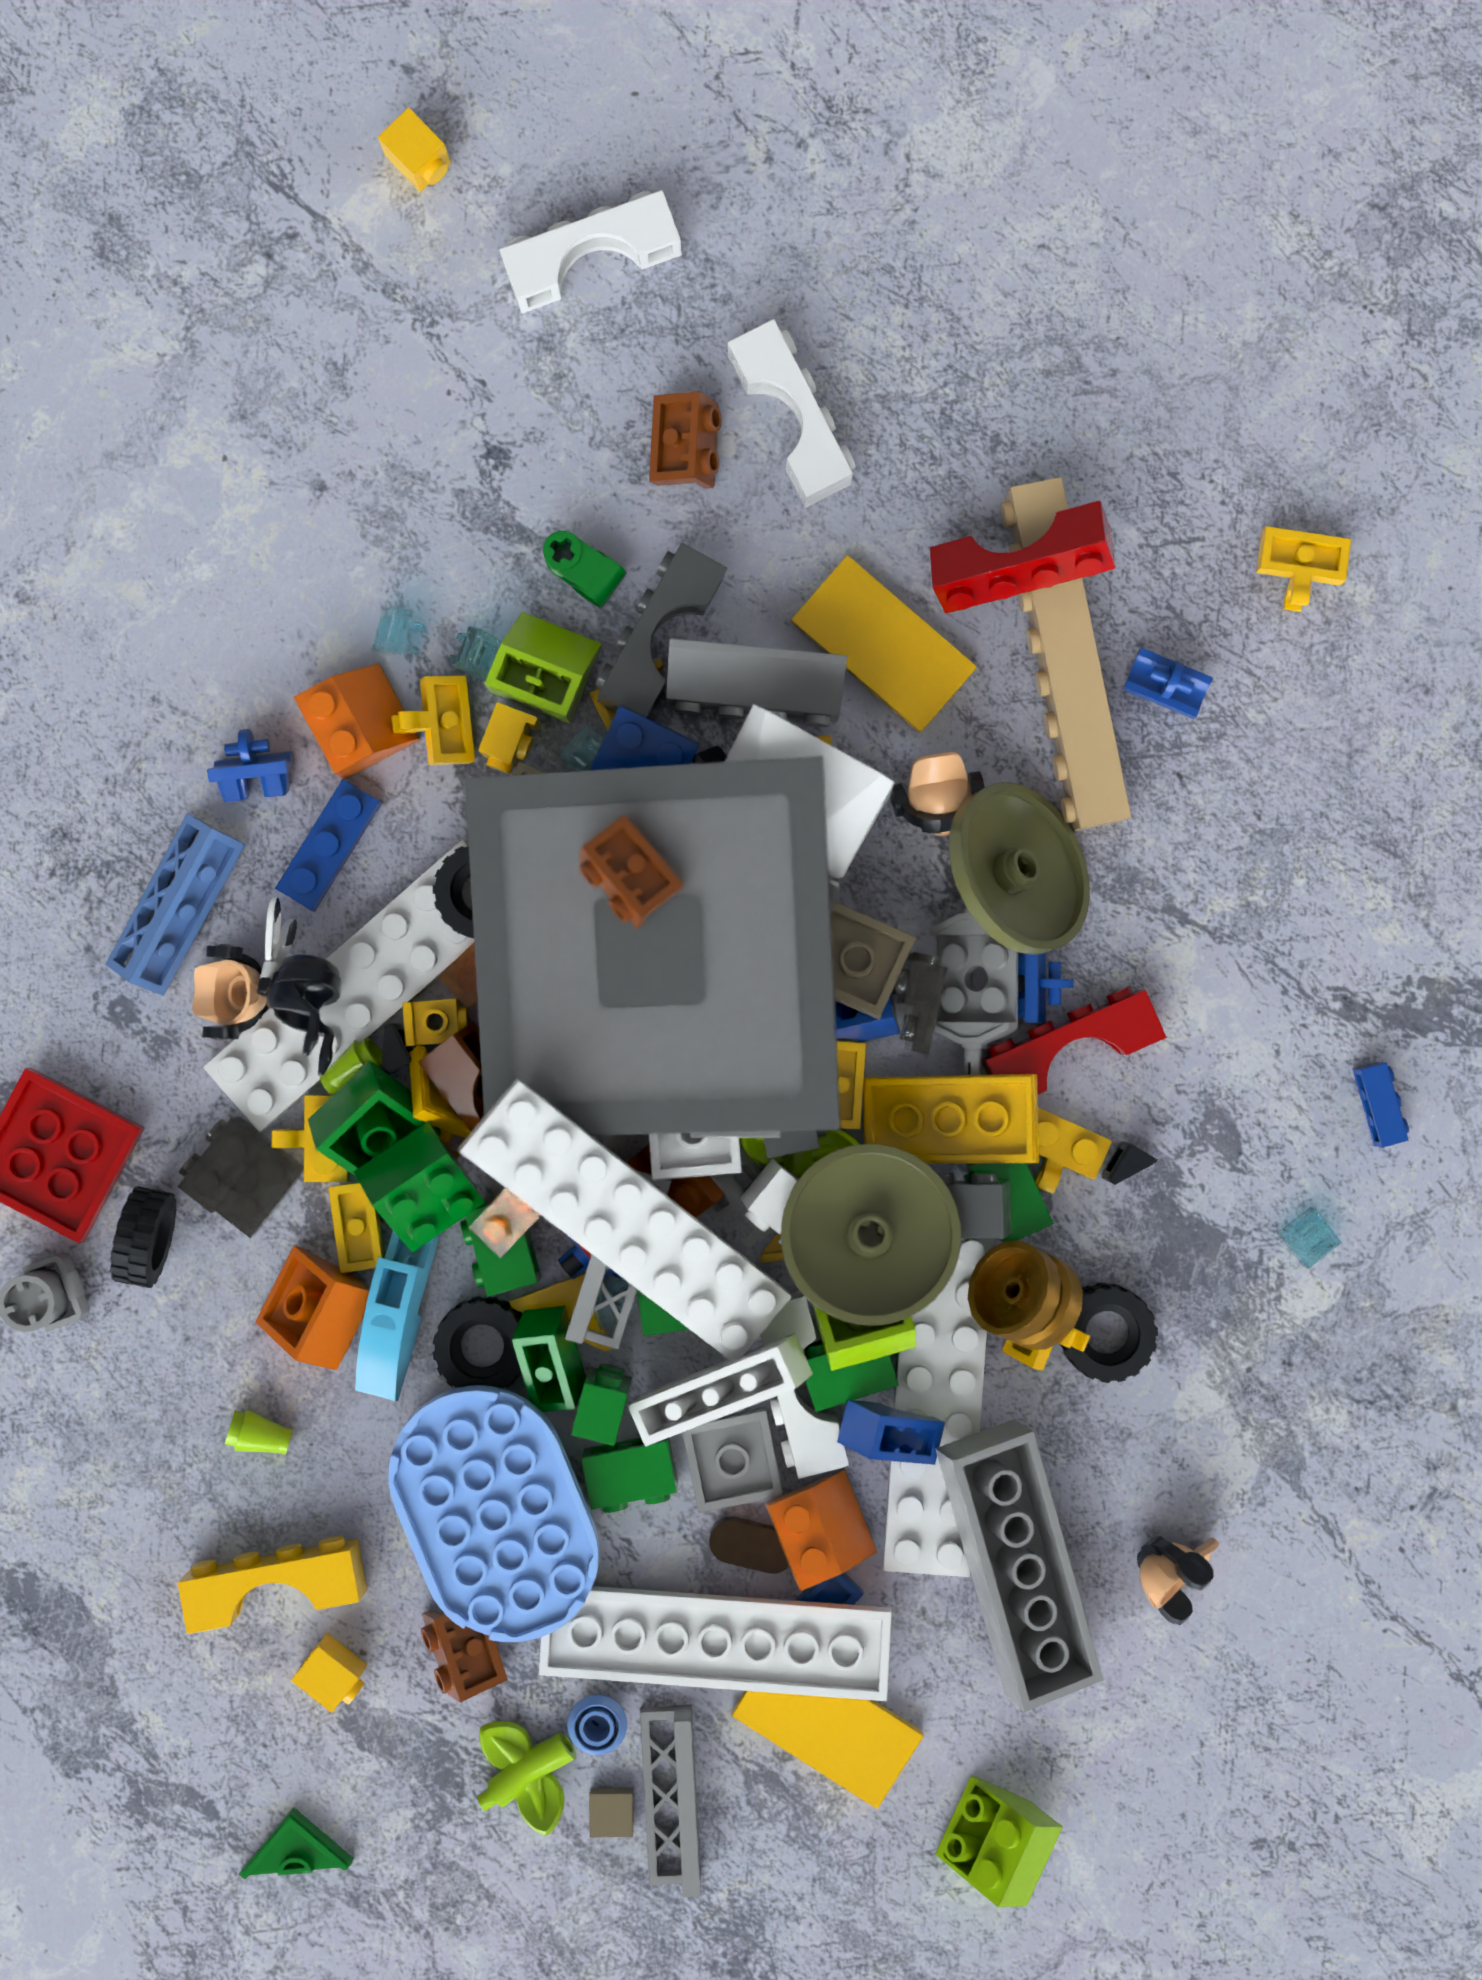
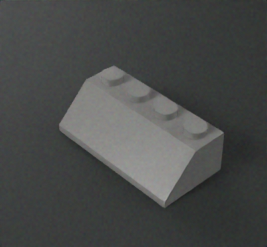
[666,638,847,727]

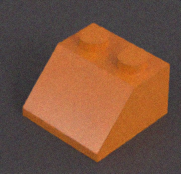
[294,663,420,780]
[255,1246,370,1370]
[765,1469,877,1591]

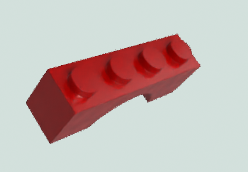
[930,500,1116,614]
[981,986,1167,1095]

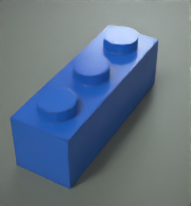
[1352,1062,1409,1148]

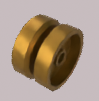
[967,1240,1083,1350]

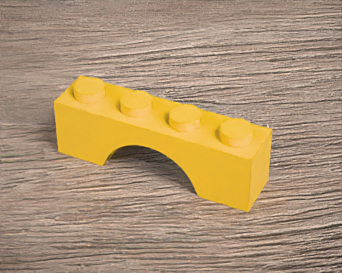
[177,1536,367,1634]

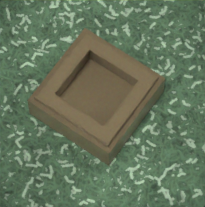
[589,1788,634,1838]

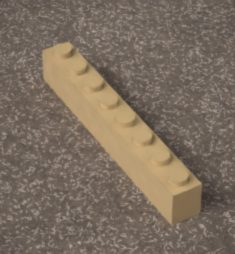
[1000,477,1132,832]

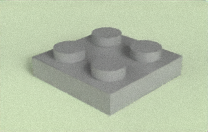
[682,1407,784,1513]

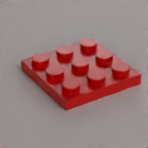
[0,1068,145,1244]

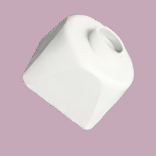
[725,705,894,878]

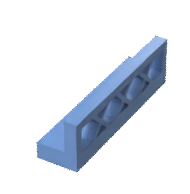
[105,813,245,996]

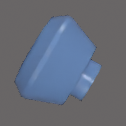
[568,1694,627,1755]

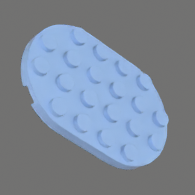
[388,1385,600,1642]

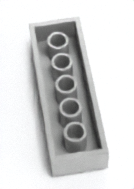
[935,1419,1103,1712]

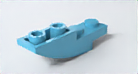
[355,1231,441,1401]

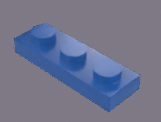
[275,779,382,912]

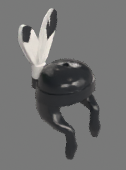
[257,897,342,1075]

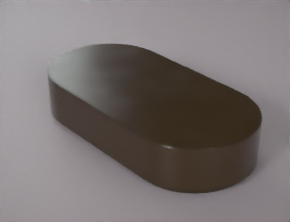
[709,1516,789,1574]

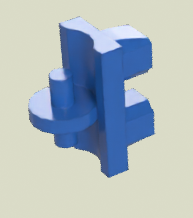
[1122,647,1213,719]
[207,729,295,803]
[1018,952,1074,1023]

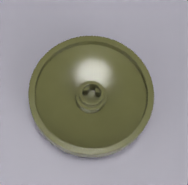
[949,782,1090,955]
[781,1144,961,1326]

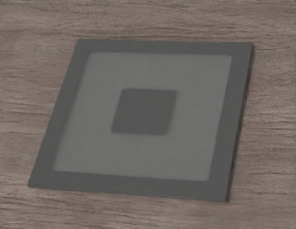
[465,756,841,1135]

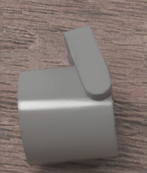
[0,1253,90,1332]

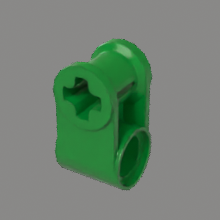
[543,531,627,609]

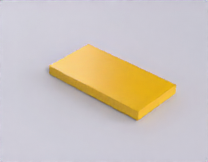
[791,555,977,734]
[864,1074,1039,1164]
[732,1691,924,1809]

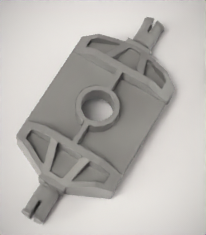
[929,905,1018,1075]

